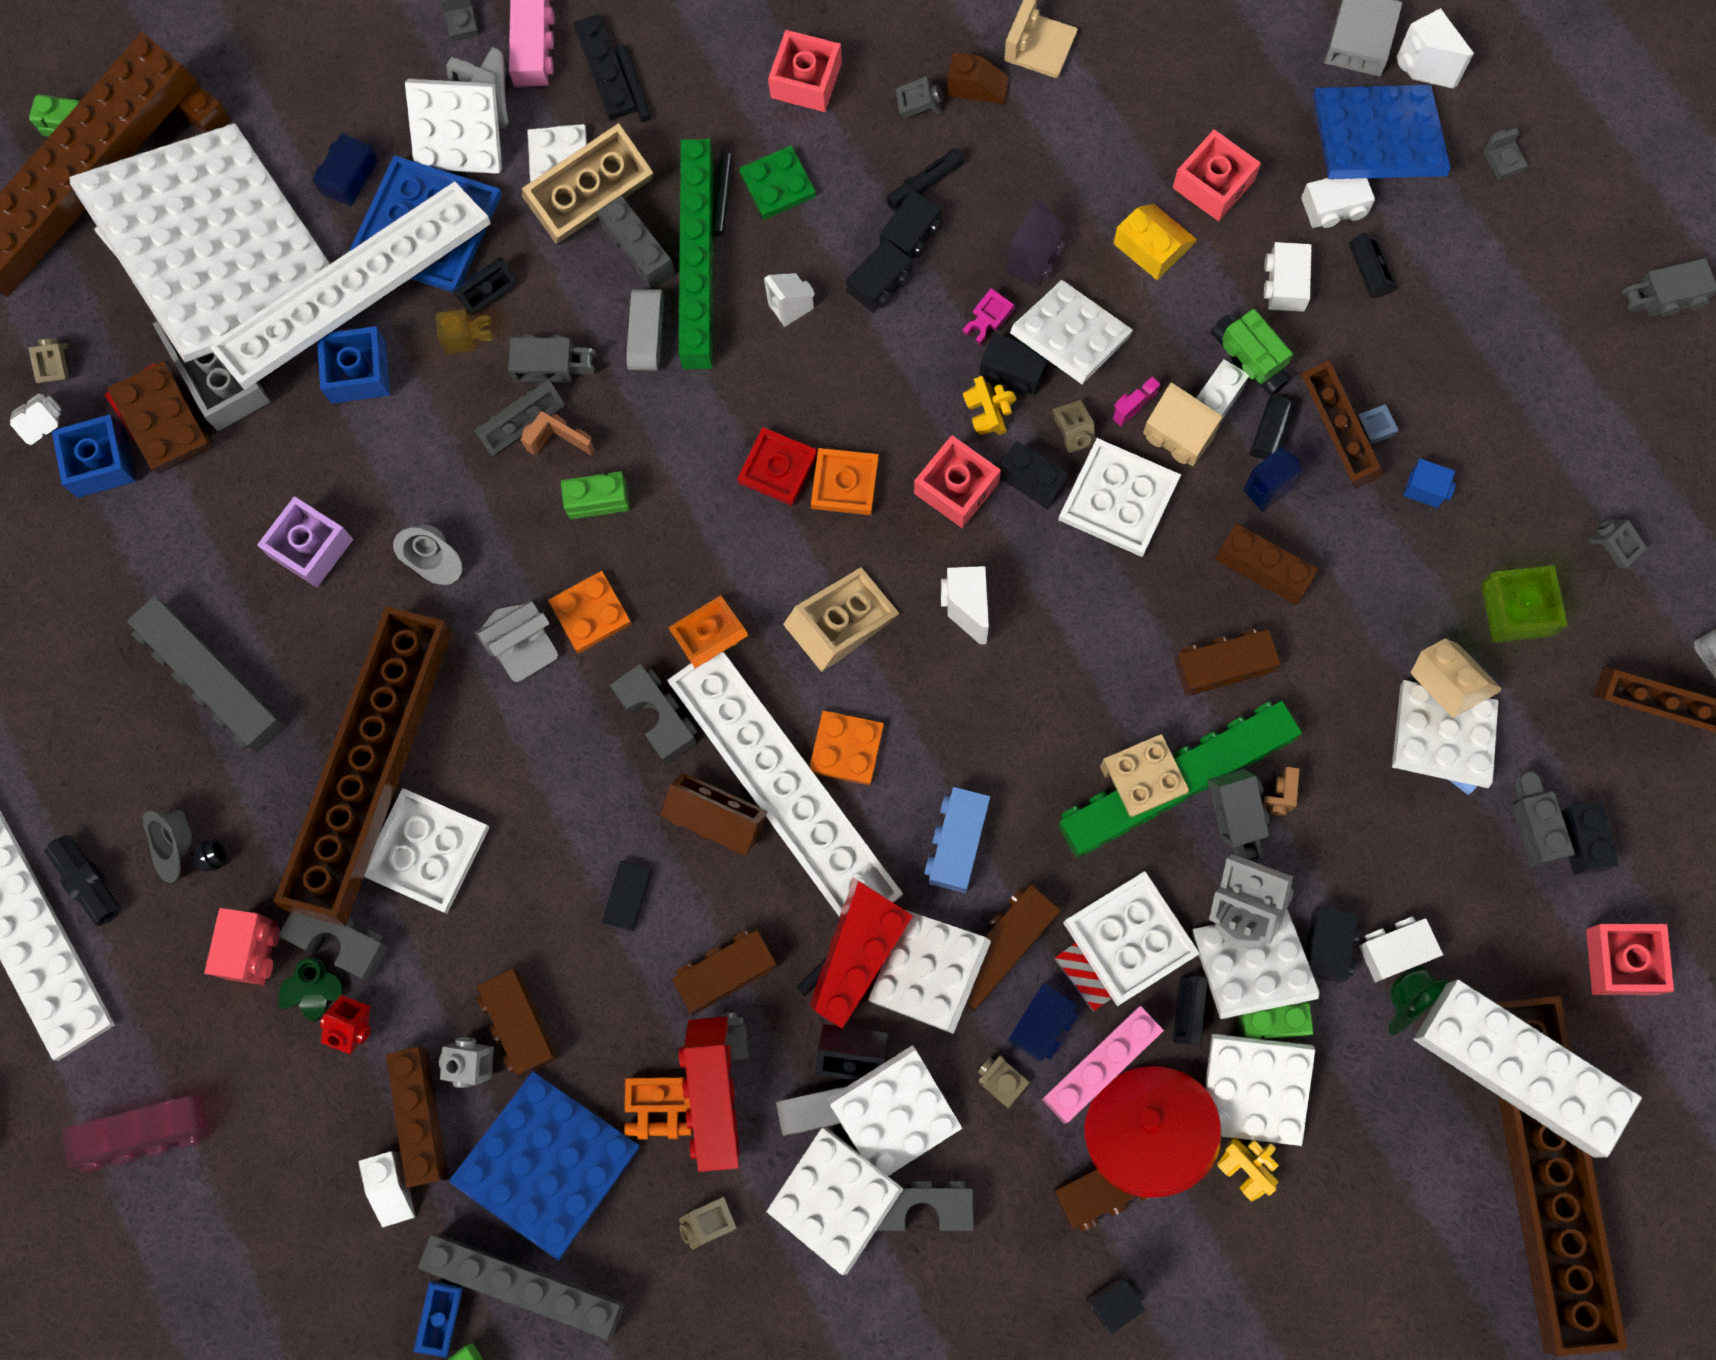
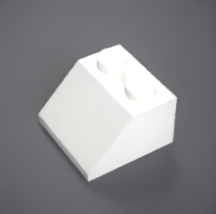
[1397,8,1473,88]
[941,566,989,644]

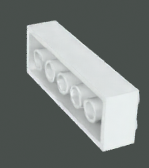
[1413,980,1642,1157]

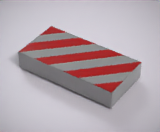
[1054,943,1112,1012]

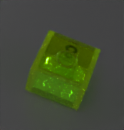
[1481,565,1568,643]

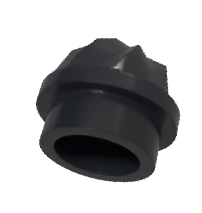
[192,840,227,871]

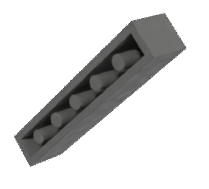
[126,596,286,753]
[417,1234,625,1340]

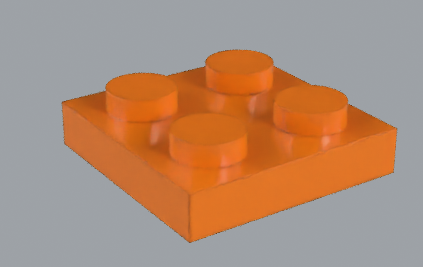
[811,448,879,515]
[548,571,632,654]
[668,595,748,669]
[809,711,884,786]

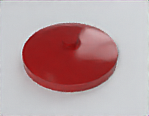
[1085,1066,1222,1198]

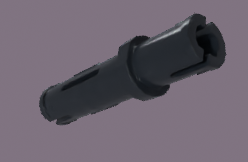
[885,148,964,212]

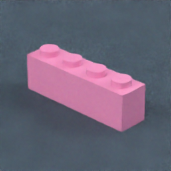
[509,0,554,87]
[1042,1006,1164,1124]

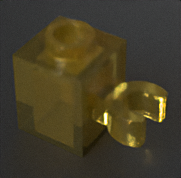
[436,309,493,355]

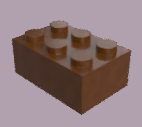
[107,361,214,473]

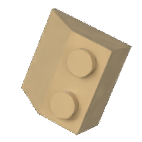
[1143,382,1223,466]
[1411,638,1502,718]

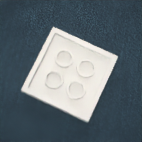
[405,79,502,173]
[1010,280,1133,384]
[1058,438,1181,557]
[1392,680,1499,788]
[364,788,490,914]
[1063,871,1200,1006]
[868,910,991,1034]
[1192,910,1319,1019]
[1205,1034,1315,1146]
[827,1045,962,1176]
[766,1128,903,1275]

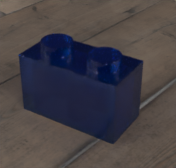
[313,133,378,207]
[1243,447,1302,512]
[1007,983,1078,1063]

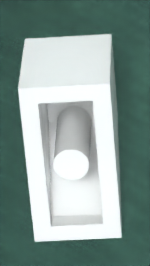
[764,273,815,327]
[359,1151,416,1227]

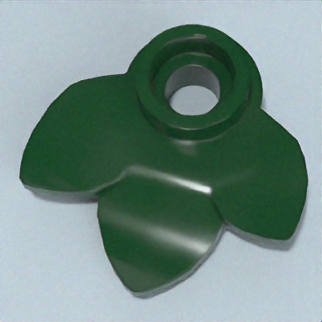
[278,957,343,1023]

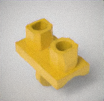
[963,376,1016,435]
[1217,1138,1279,1201]

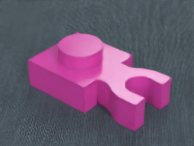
[963,288,1015,346]
[1113,377,1161,427]

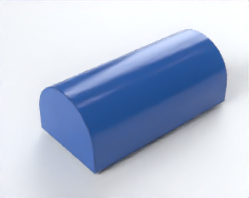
[413,1280,463,1358]

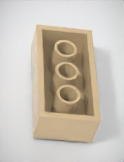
[522,123,653,245]

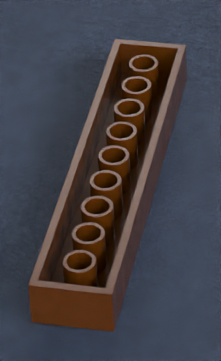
[0,32,198,297]
[274,606,452,927]
[1494,996,1628,1357]

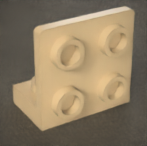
[1004,0,1077,78]
[1100,734,1189,817]

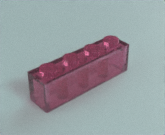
[62,1095,210,1174]

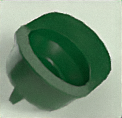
[1388,966,1450,1035]

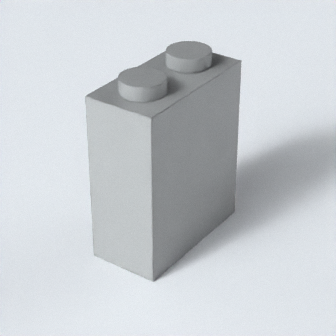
[1324,0,1402,77]

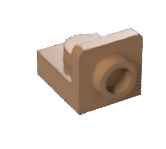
[1261,767,1299,816]

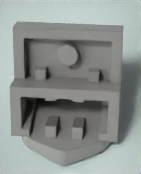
[446,47,508,129]
[475,601,558,682]
[1209,854,1294,948]

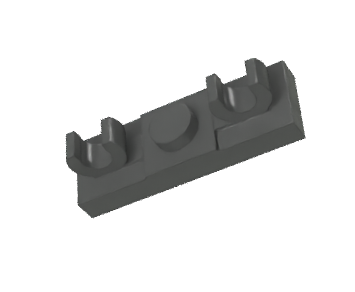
[474,380,565,456]

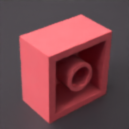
[768,30,842,112]
[1173,130,1261,222]
[914,435,1001,529]
[204,908,280,985]
[1586,924,1674,995]

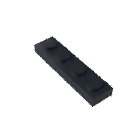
[573,13,637,121]

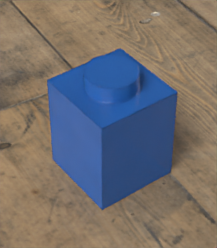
[1403,458,1456,508]

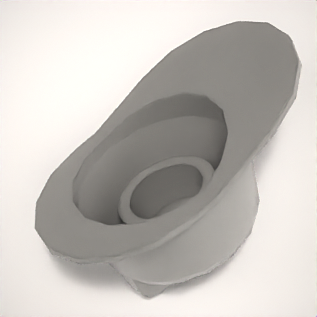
[393,524,462,585]

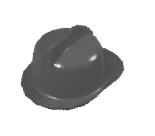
[143,810,192,883]

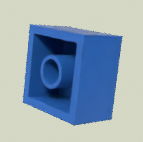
[317,326,390,404]
[52,414,136,498]

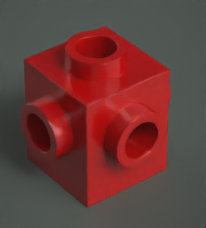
[320,994,371,1055]

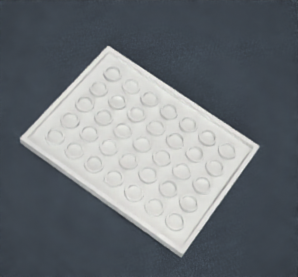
[69,123,330,362]

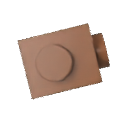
[521,411,595,456]

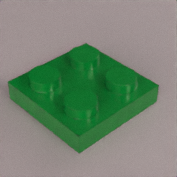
[739,146,816,220]

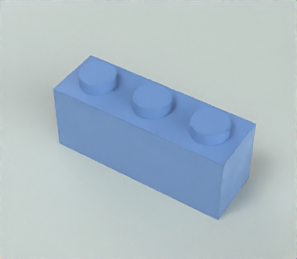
[924,787,990,894]

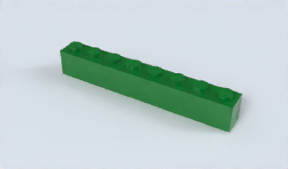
[679,139,713,369]
[1058,701,1302,859]

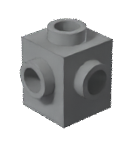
[439,1037,494,1088]

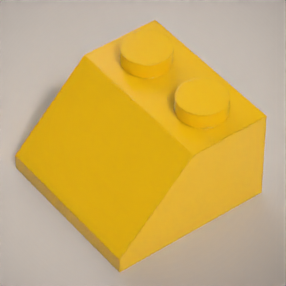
[1114,203,1197,280]

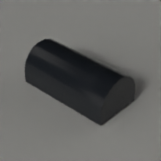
[1349,232,1397,298]
[452,257,519,316]
[1249,396,1297,465]

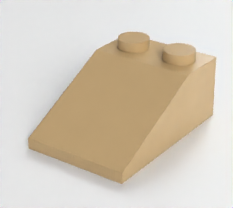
[783,567,900,672]

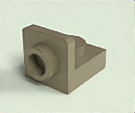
[28,338,70,383]
[1052,400,1096,453]
[978,1056,1029,1108]
[679,1197,737,1250]

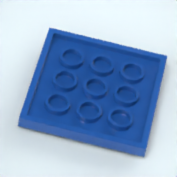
[1313,85,1450,179]
[349,155,502,293]
[449,1072,640,1261]

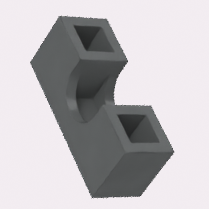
[597,195,675,289]
[610,664,697,766]
[278,912,389,982]
[876,1181,973,1231]

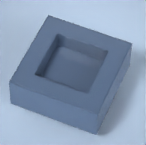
[1357,404,1399,445]

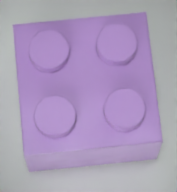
[257,496,354,588]

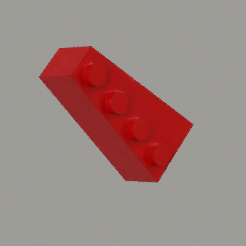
[810,877,913,1028]
[678,1016,740,1172]

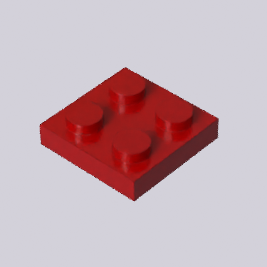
[737,427,818,506]

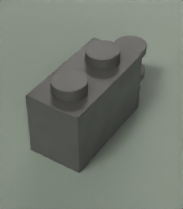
[1622,258,1716,317]
[508,335,596,383]
[1208,769,1270,860]
[1511,772,1575,868]

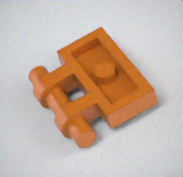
[625,1078,692,1140]

